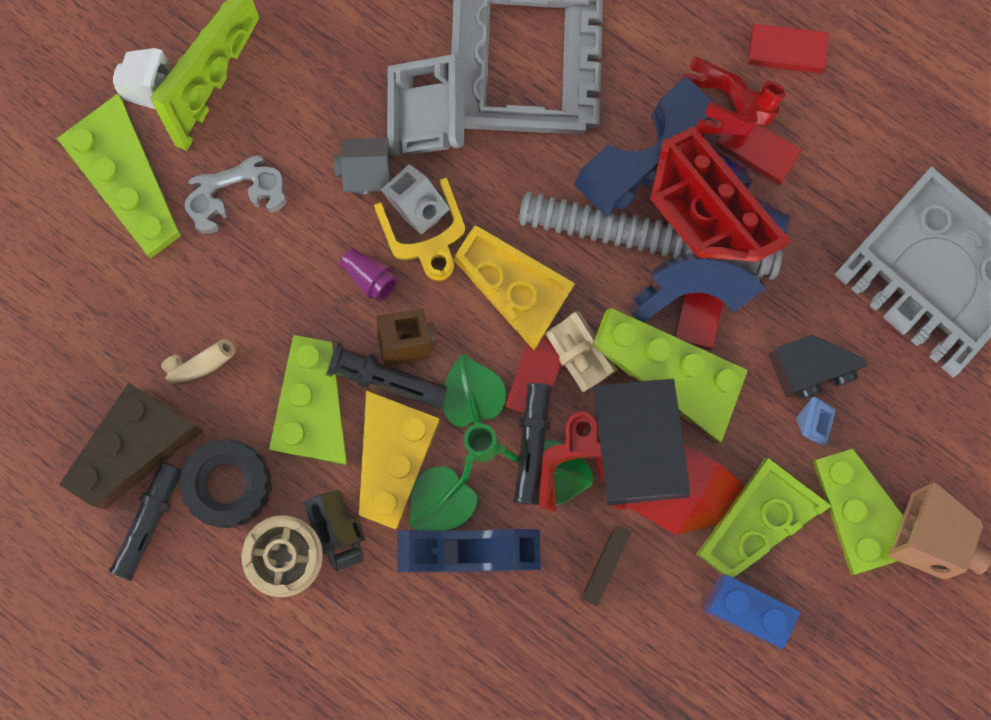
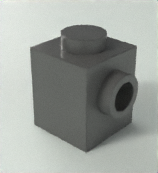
[334,138,391,195]

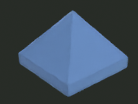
[796,397,836,446]

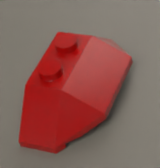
[650,126,791,262]
[596,443,745,535]

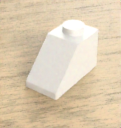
[113,48,173,109]

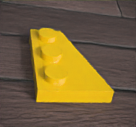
[454,225,575,351]
[359,390,440,530]

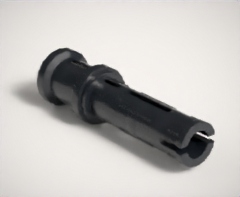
[326,342,448,410]

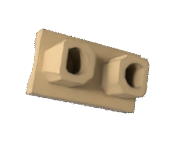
[545,311,617,393]

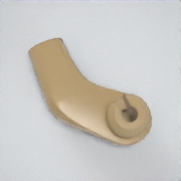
[161,339,236,384]

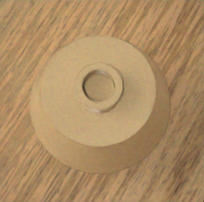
[241,515,323,597]

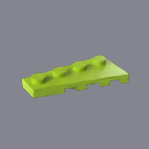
[150,0,260,151]
[57,93,181,259]
[592,308,748,443]

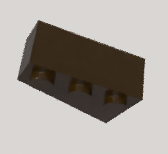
[59,383,203,509]

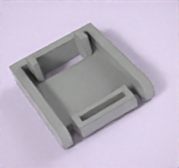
[387,54,464,157]

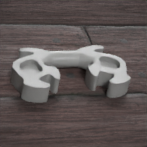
[185,155,287,234]

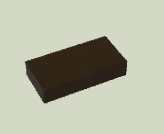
[580,525,632,606]

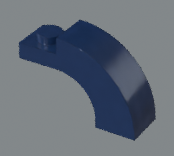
[631,253,765,323]

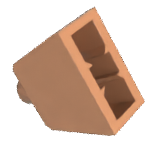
[888,482,991,579]

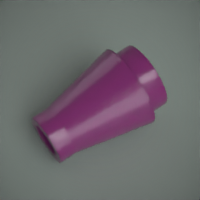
[340,248,398,301]

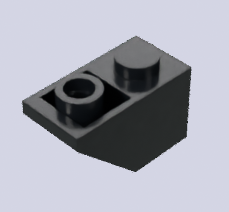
[768,335,867,400]

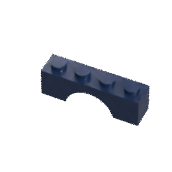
[574,76,714,217]

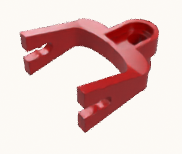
[680,56,786,136]
[539,412,627,512]

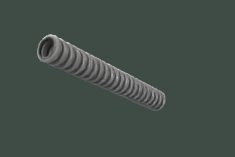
[518,191,783,280]

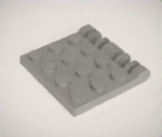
[834,166,991,378]

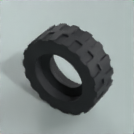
[179,439,272,528]

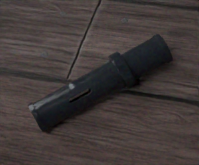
[513,383,552,505]
[108,461,181,581]

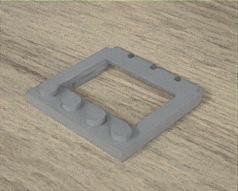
[451,0,603,135]

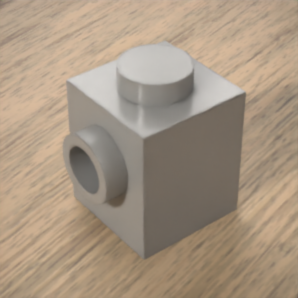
[381,164,450,235]

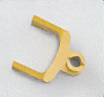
[374,177,465,282]

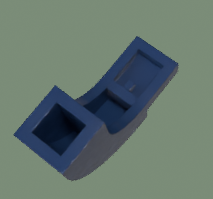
[397,529,541,573]

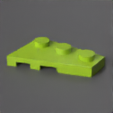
[269,335,348,466]
[812,449,903,575]
[696,458,831,578]

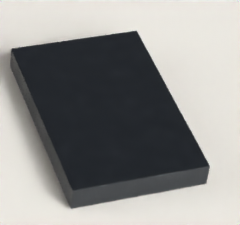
[594,378,690,505]

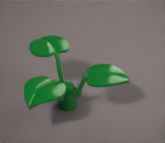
[409,354,593,531]

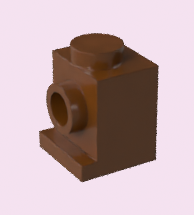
[376,309,437,367]

